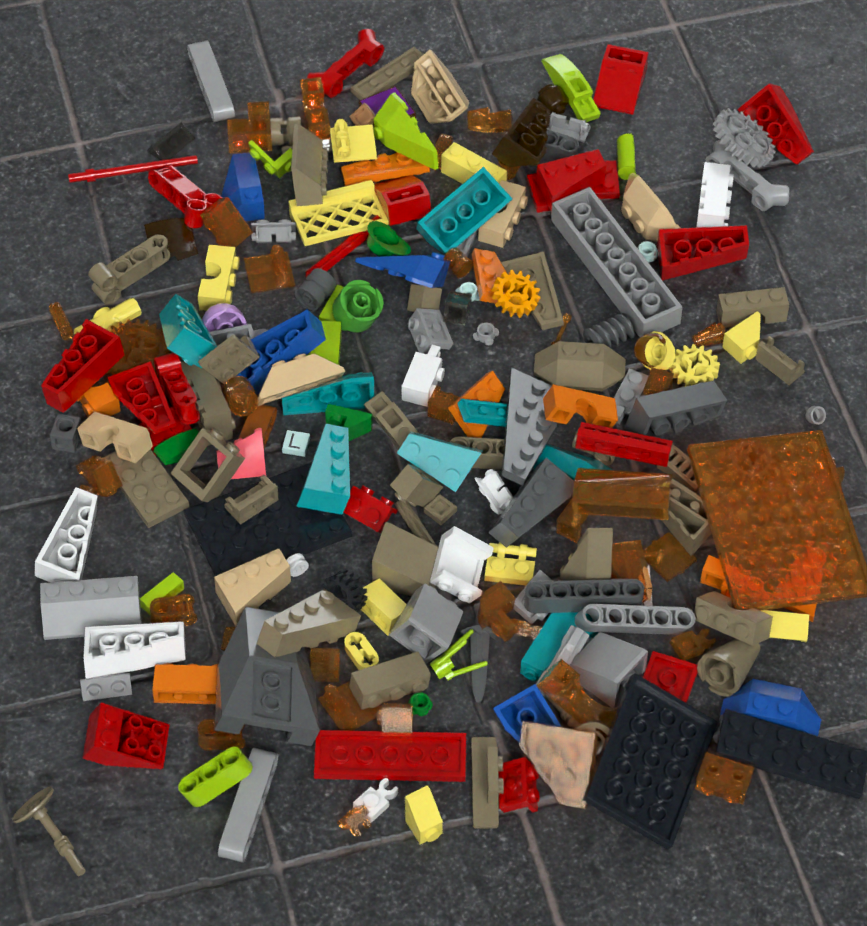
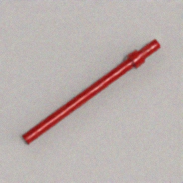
[68,155,198,183]

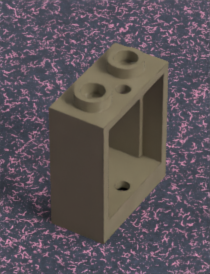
[171,428,245,502]

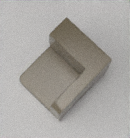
[407,284,442,312]

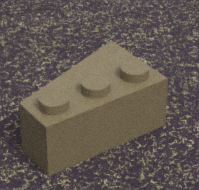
[648,473,721,556]

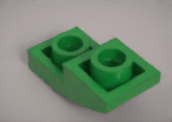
[154,429,207,465]

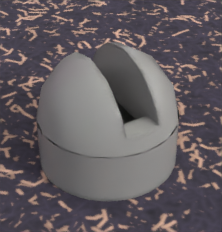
[805,406,826,425]

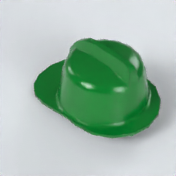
[367,221,411,256]

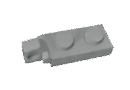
[614,369,650,425]

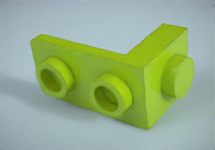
[248,140,292,179]

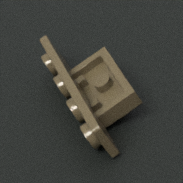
[471,737,504,828]

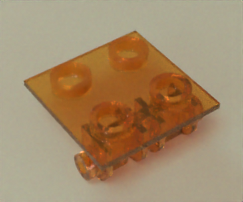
[244,245,295,293]
[318,681,386,731]

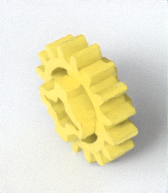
[670,344,720,387]

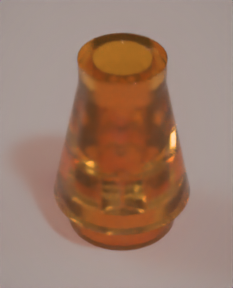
[692,322,726,348]

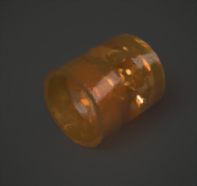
[223,376,258,416]

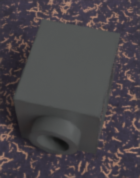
[50,414,81,453]

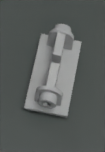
[547,112,591,142]
[251,219,296,243]
[80,673,132,701]

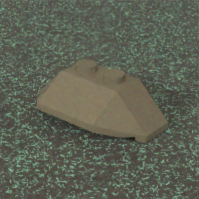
[534,341,626,391]

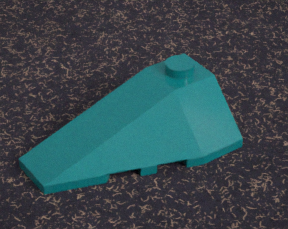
[282,372,374,415]

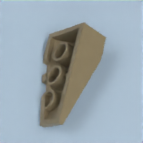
[559,528,613,597]

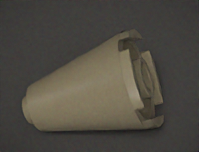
[697,639,760,697]

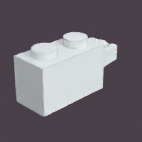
[402,345,445,407]

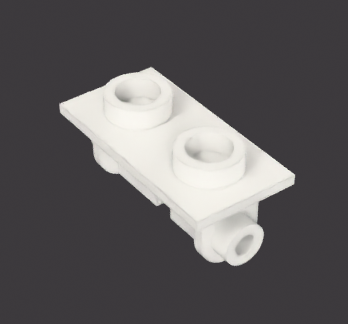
[475,469,513,514]

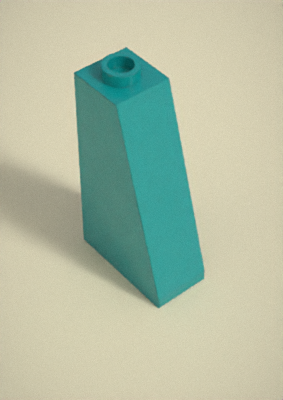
[520,612,599,682]

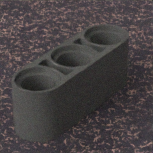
[543,129,579,161]

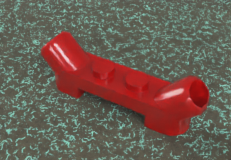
[307,29,384,98]

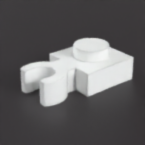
[353,778,398,823]

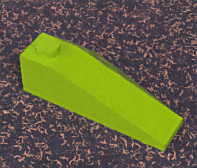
[373,92,438,170]

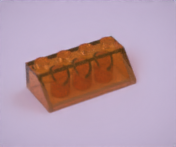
[572,468,673,520]

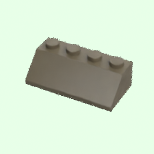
[291,124,328,206]

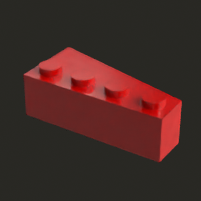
[657,225,749,281]
[41,319,125,413]

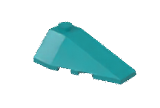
[534,444,617,504]

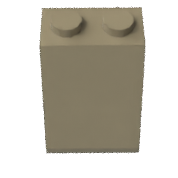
[372,522,439,596]

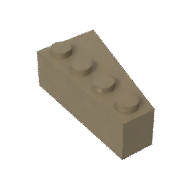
[181,361,236,446]
[257,589,361,657]

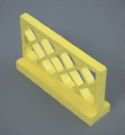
[289,180,389,246]

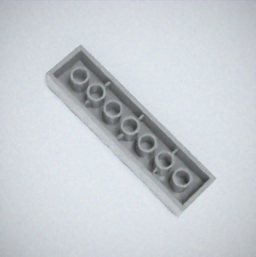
[551,187,682,337]

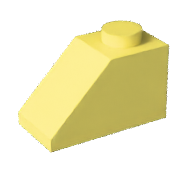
[723,311,761,364]
[405,785,443,845]

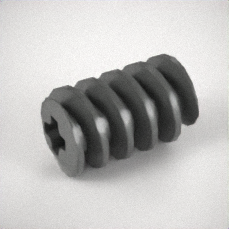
[583,313,634,348]

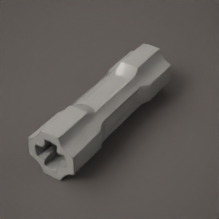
[536,625,590,700]

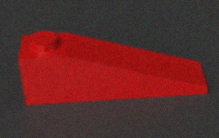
[737,83,814,165]
[107,361,177,434]

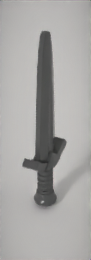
[460,602,500,704]

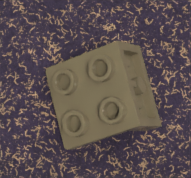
[198,335,260,384]

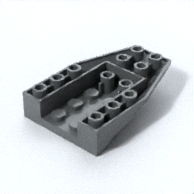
[214,607,320,746]

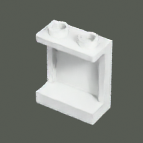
[430,526,494,603]

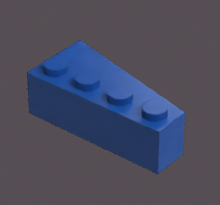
[236,309,326,398]

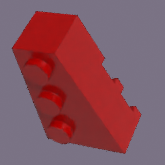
[536,149,606,214]

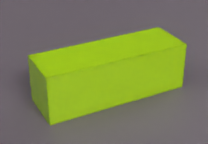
[140,572,184,616]

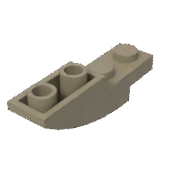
[364,391,418,468]

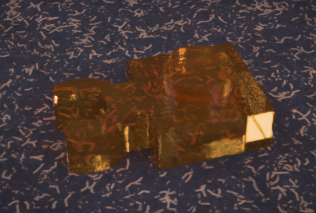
[670,629,716,661]

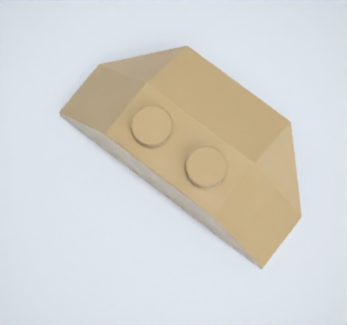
[411,49,469,124]
[621,173,680,242]
[255,354,345,406]

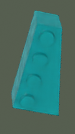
[159,294,217,369]

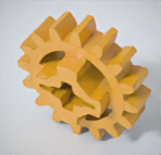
[491,270,540,318]

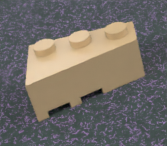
[214,549,291,626]

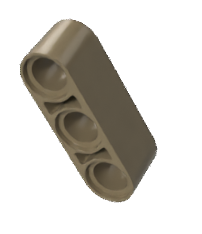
[450,437,505,470]

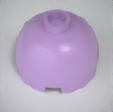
[202,303,247,332]

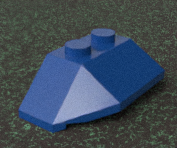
[720,679,821,736]

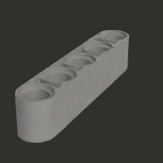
[187,40,235,122]
[575,604,695,635]
[218,748,278,862]

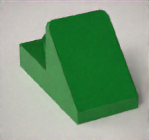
[325,404,373,441]

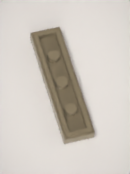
[351,47,424,100]

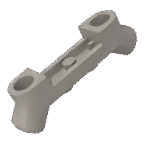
[706,139,789,211]

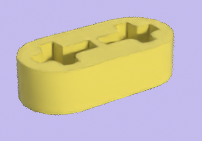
[344,632,379,670]

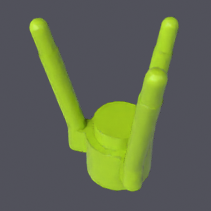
[429,629,488,681]

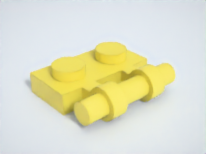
[484,542,537,586]

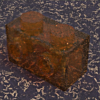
[200,197,253,248]
[695,752,754,805]

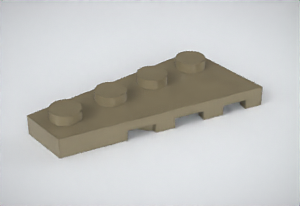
[501,252,564,330]

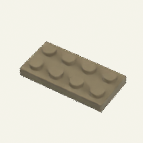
[102,449,189,528]

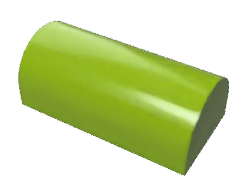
[617,133,636,180]

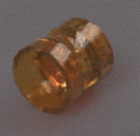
[444,247,473,278]

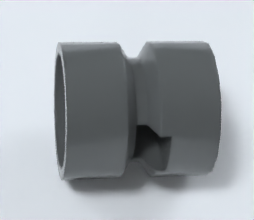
[295,268,336,311]

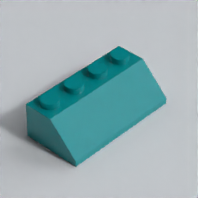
[416,167,513,256]

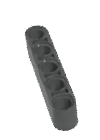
[524,579,644,613]

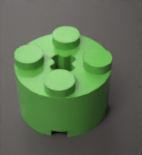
[332,280,383,332]

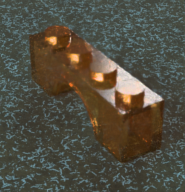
[536,659,618,740]

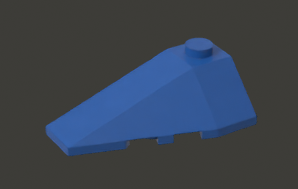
[220,152,265,224]
[355,252,450,288]
[493,684,586,783]

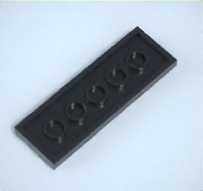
[714,709,867,799]

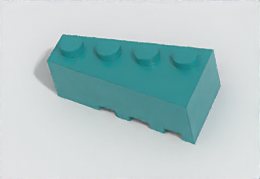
[297,424,350,515]

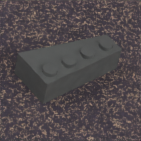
[624,381,727,439]
[488,458,582,548]

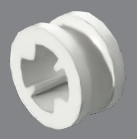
[287,553,309,577]

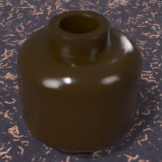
[537,84,569,115]

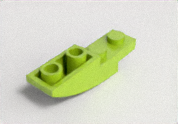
[541,54,601,122]

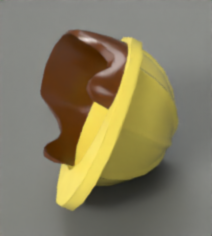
[634,331,675,372]

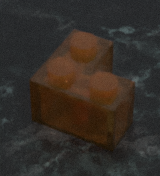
[227,101,272,153]

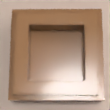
[349,102,376,126]

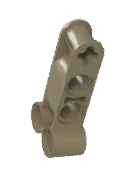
[88,235,170,306]

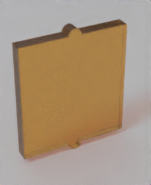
[640,532,697,582]

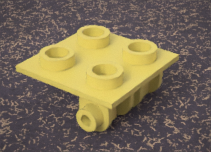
[330,119,377,163]

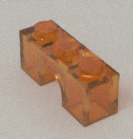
[300,77,331,140]

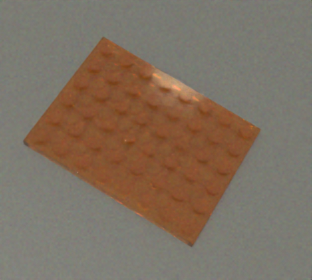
[687,430,867,610]

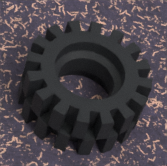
[322,570,368,612]

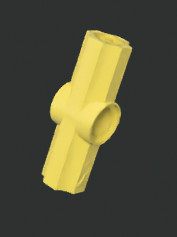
[74,298,142,334]

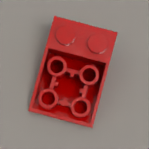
[593,44,649,115]
[374,175,431,226]
[83,703,170,769]

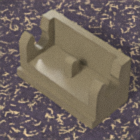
[756,336,805,385]
[225,475,278,525]

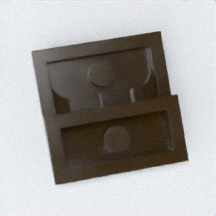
[144,218,199,261]

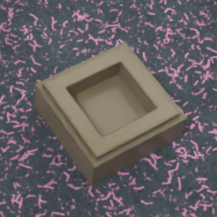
[424,494,457,525]

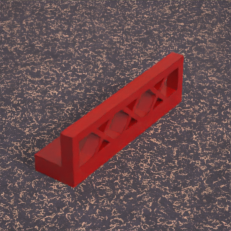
[575,422,673,467]

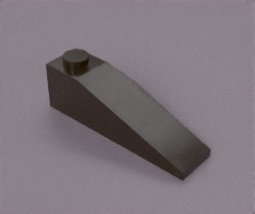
[492,97,551,167]

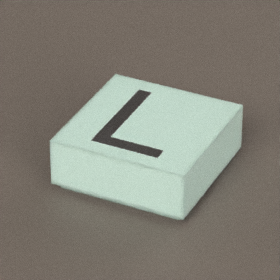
[282,430,310,457]

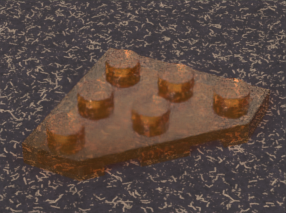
[519,721,598,809]

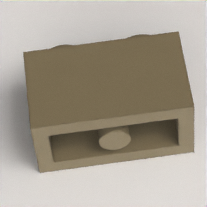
[390,464,444,507]

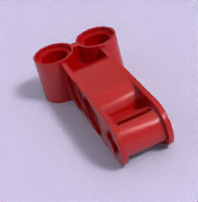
[148,165,223,228]
[154,352,200,424]

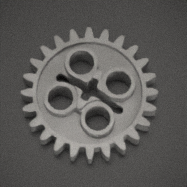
[713,108,775,168]

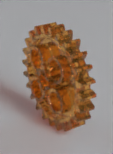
[106,319,172,376]

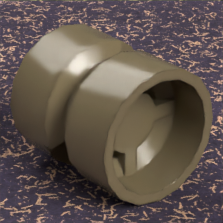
[270,116,301,146]

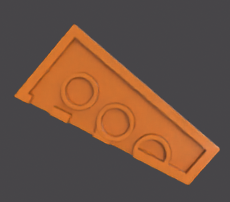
[341,152,430,186]

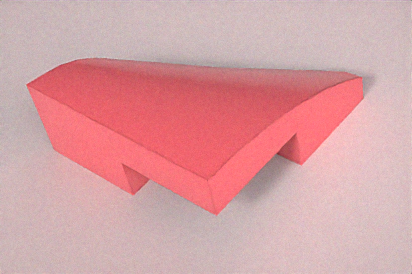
[216,428,266,479]

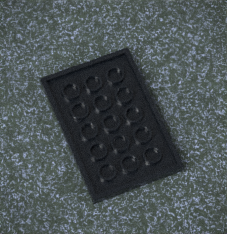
[184,462,352,576]
[582,673,718,850]

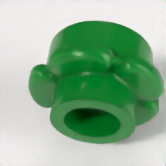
[408,693,433,716]

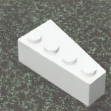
[696,162,734,228]
[35,487,97,583]
[84,622,186,679]

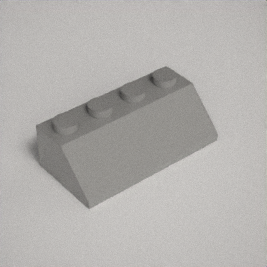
[40,576,141,640]

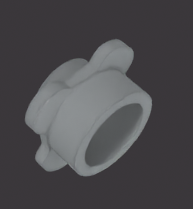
[473,322,499,345]

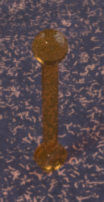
[551,314,572,345]

